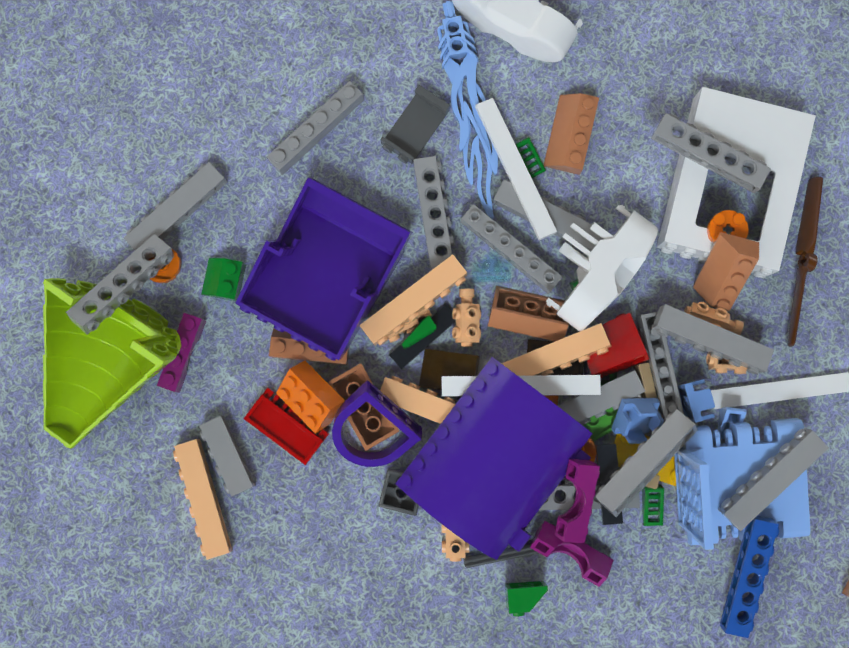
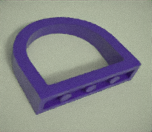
[332,380,422,467]

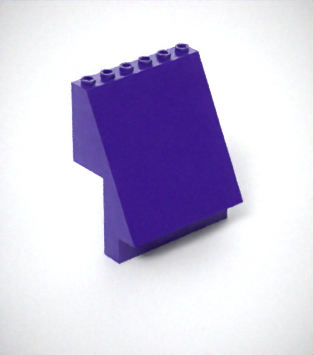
[235,177,413,361]

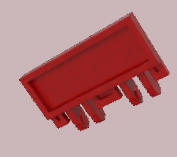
[243,388,329,465]

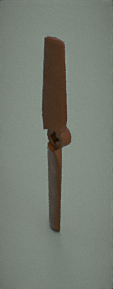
[787,176,823,347]

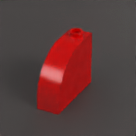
[587,313,649,379]

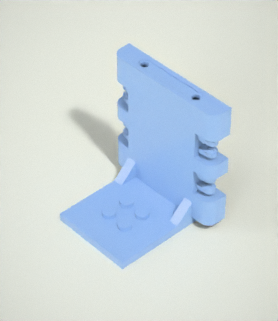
[674,418,810,550]

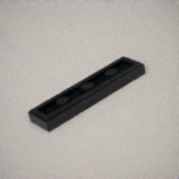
[389,305,456,369]
[595,444,623,525]

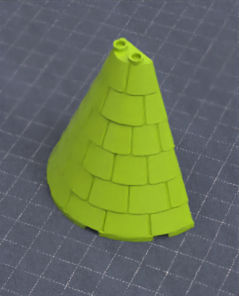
[43,278,181,449]

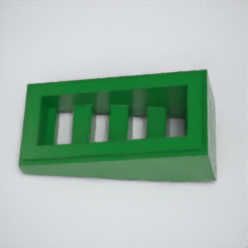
[515,137,546,178]
[402,315,437,349]
[642,484,664,526]

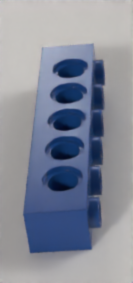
[720,515,779,638]

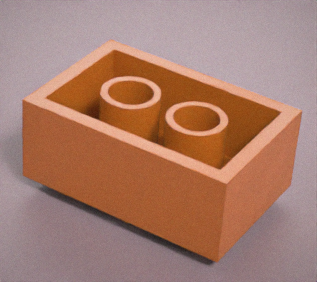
[276,360,345,434]

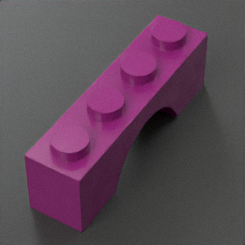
[157,313,206,393]
[554,459,600,543]
[530,521,614,587]

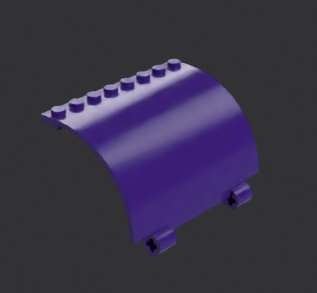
[395,357,593,560]

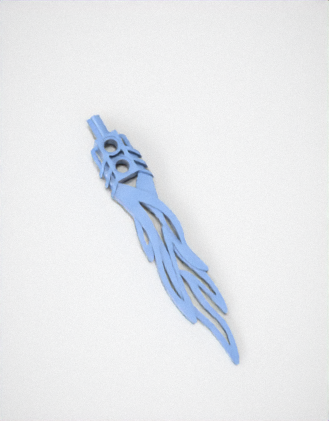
[437,1,498,219]

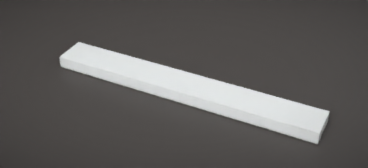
[475,98,557,240]
[711,372,849,410]
[442,375,601,396]

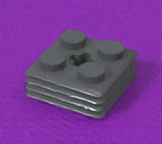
[379,468,419,516]

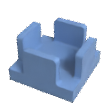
[677,379,715,423]
[611,398,664,444]

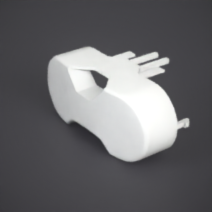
[452,0,583,62]
[546,205,658,331]

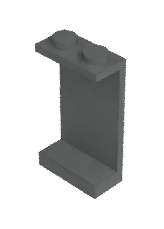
[380,85,450,164]

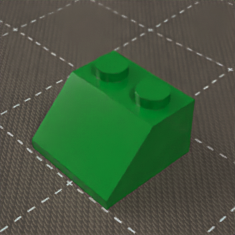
[201,258,246,301]
[505,581,548,617]

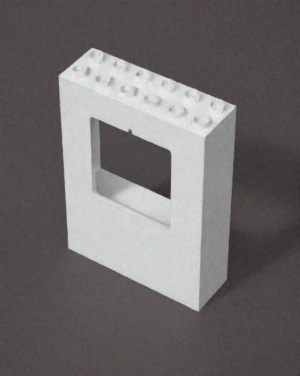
[656,87,816,278]

